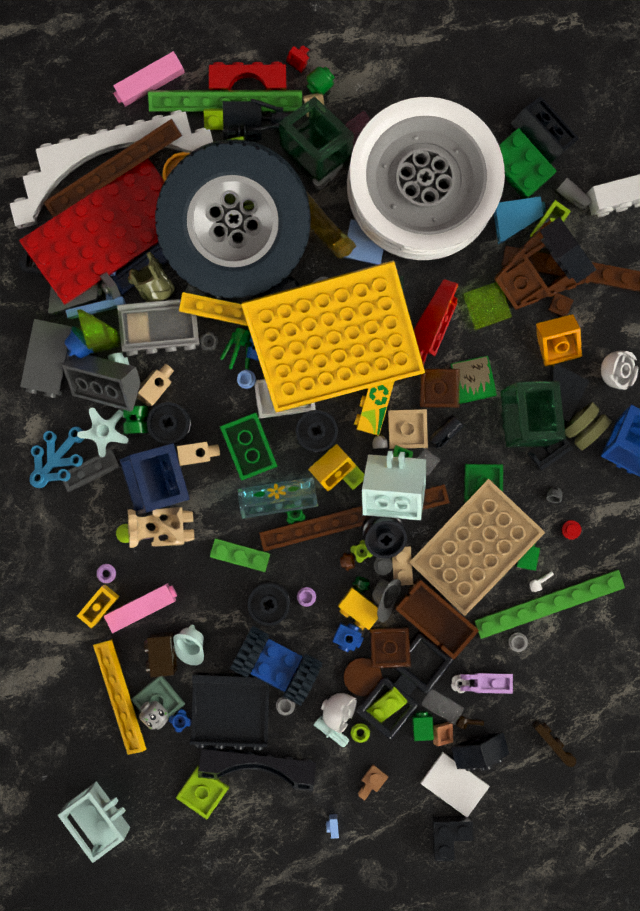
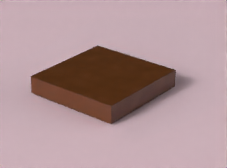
[420,369,460,408]
[370,628,411,669]

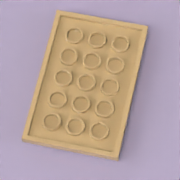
[409,479,545,616]

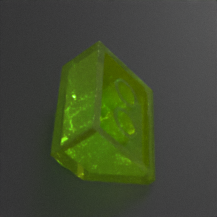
[77,309,120,353]

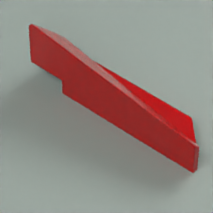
[414,280,458,366]

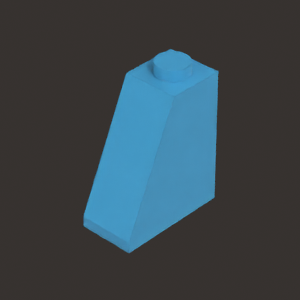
[494,197,546,244]

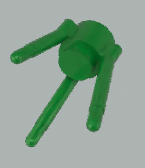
[220,328,251,370]

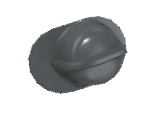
[372,579,401,623]

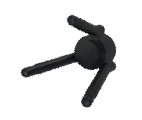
[250,99,288,131]

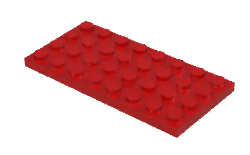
[19,158,164,305]

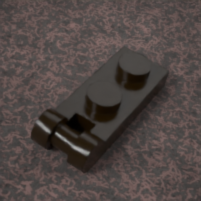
[532,720,576,767]

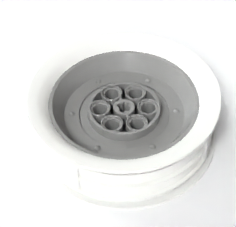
[347,97,505,260]

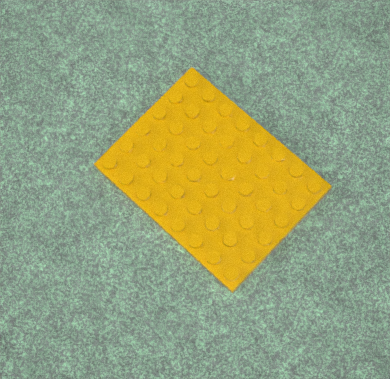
[241,260,425,412]

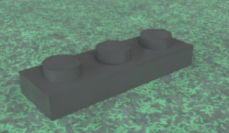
[62,449,121,492]

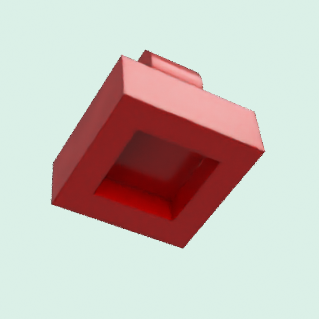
[286,45,309,72]

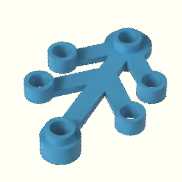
[30,427,85,488]

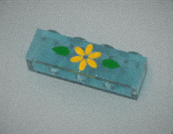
[238,477,318,519]

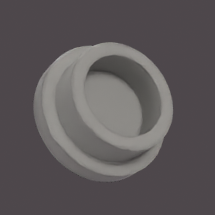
[508,632,528,652]
[276,696,295,715]

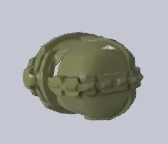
[128,252,175,302]

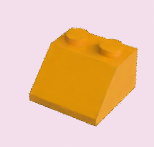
[536,314,582,366]

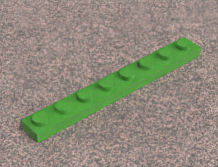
[148,90,302,111]
[474,570,625,639]

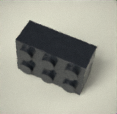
[540,217,596,283]

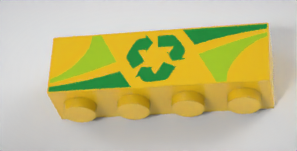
[354,381,395,436]

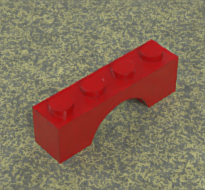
[209,62,286,90]

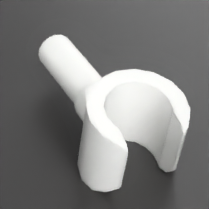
[529,571,554,592]

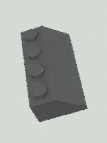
[62,355,140,412]

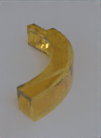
[305,189,357,259]

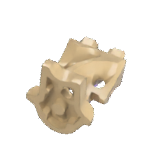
[128,507,194,548]

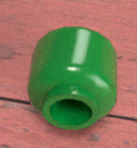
[306,66,335,95]

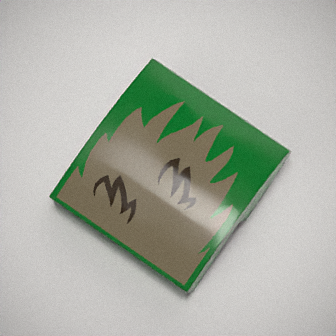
[450,356,497,404]

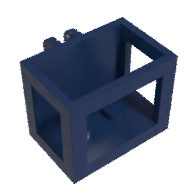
[120,444,190,515]

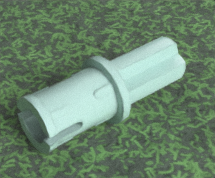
[314,716,349,747]

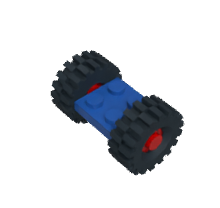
[230,626,323,706]

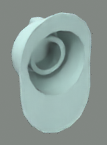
[173,625,204,665]

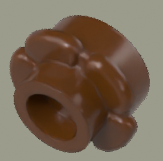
[340,552,355,571]

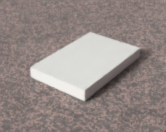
[254,379,316,419]
[420,752,490,817]

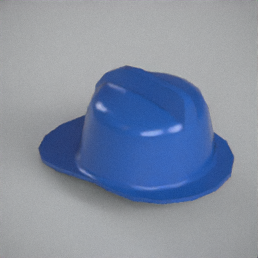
[64,326,94,359]

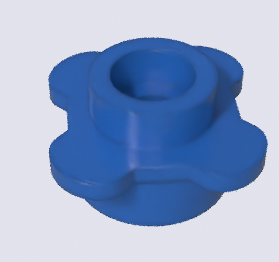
[169,709,191,732]

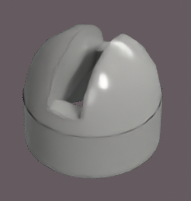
[372,435,388,449]

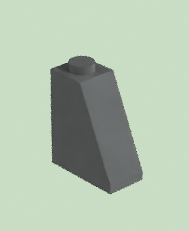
[48,282,103,315]

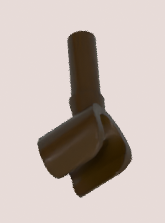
[456,716,484,729]

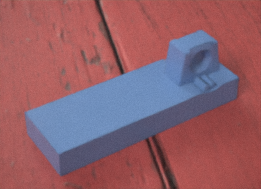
[66,294,126,319]

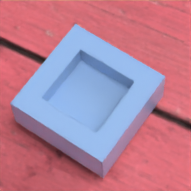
[326,814,339,839]

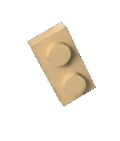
[392,546,413,585]

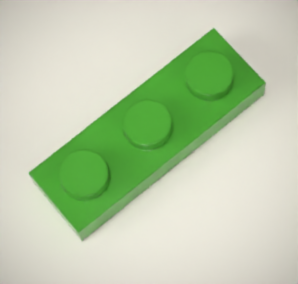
[210,538,270,572]

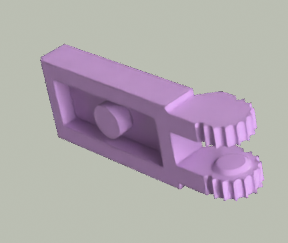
[461,673,513,694]

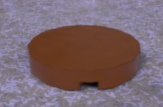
[343,657,382,696]

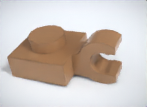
[358,765,388,800]

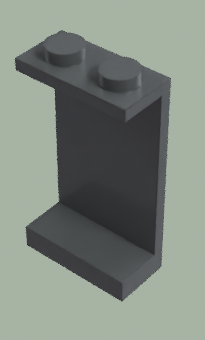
[20,319,72,398]

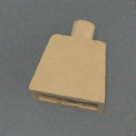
[137,364,174,406]
[175,442,220,466]

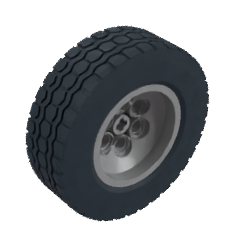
[155,139,311,298]

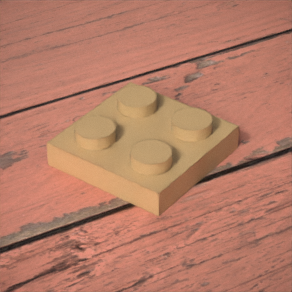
[388,409,428,449]

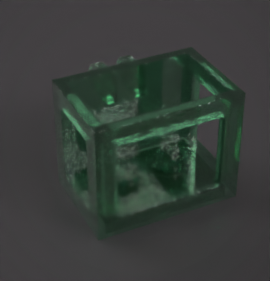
[279,96,354,182]
[500,381,566,447]

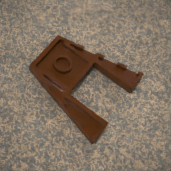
[494,218,591,310]

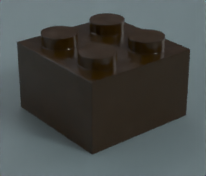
[144,632,177,677]

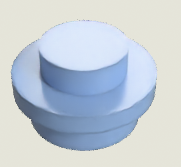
[237,370,256,389]

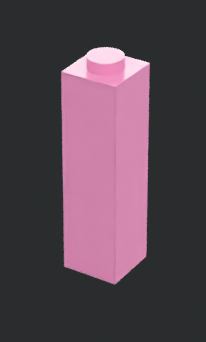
[113,51,185,107]
[104,583,177,633]

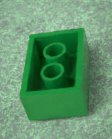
[499,128,557,199]
[220,413,278,481]

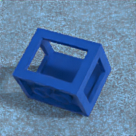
[601,405,640,477]

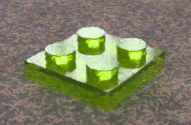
[463,282,512,330]

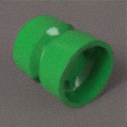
[123,406,149,434]

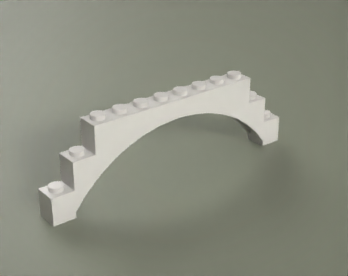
[10,110,213,229]

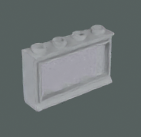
[117,299,199,356]

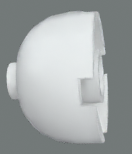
[601,351,638,390]
[321,693,357,733]

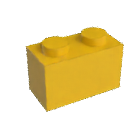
[308,444,356,491]
[77,585,120,628]
[338,587,378,630]

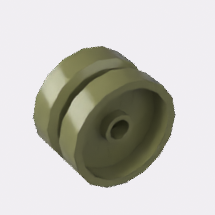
[562,402,612,450]

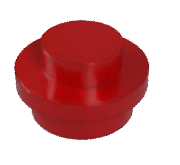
[562,520,581,539]

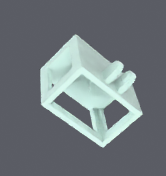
[362,451,426,520]
[58,781,130,863]

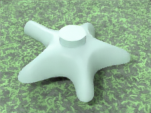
[77,408,128,457]

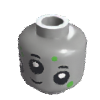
[139,701,168,730]

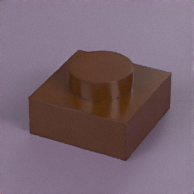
[548,293,574,317]

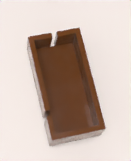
[394,578,479,659]

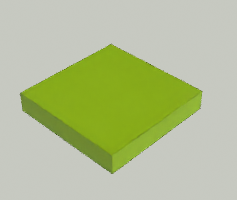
[176,765,229,820]

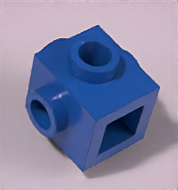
[333,622,363,652]

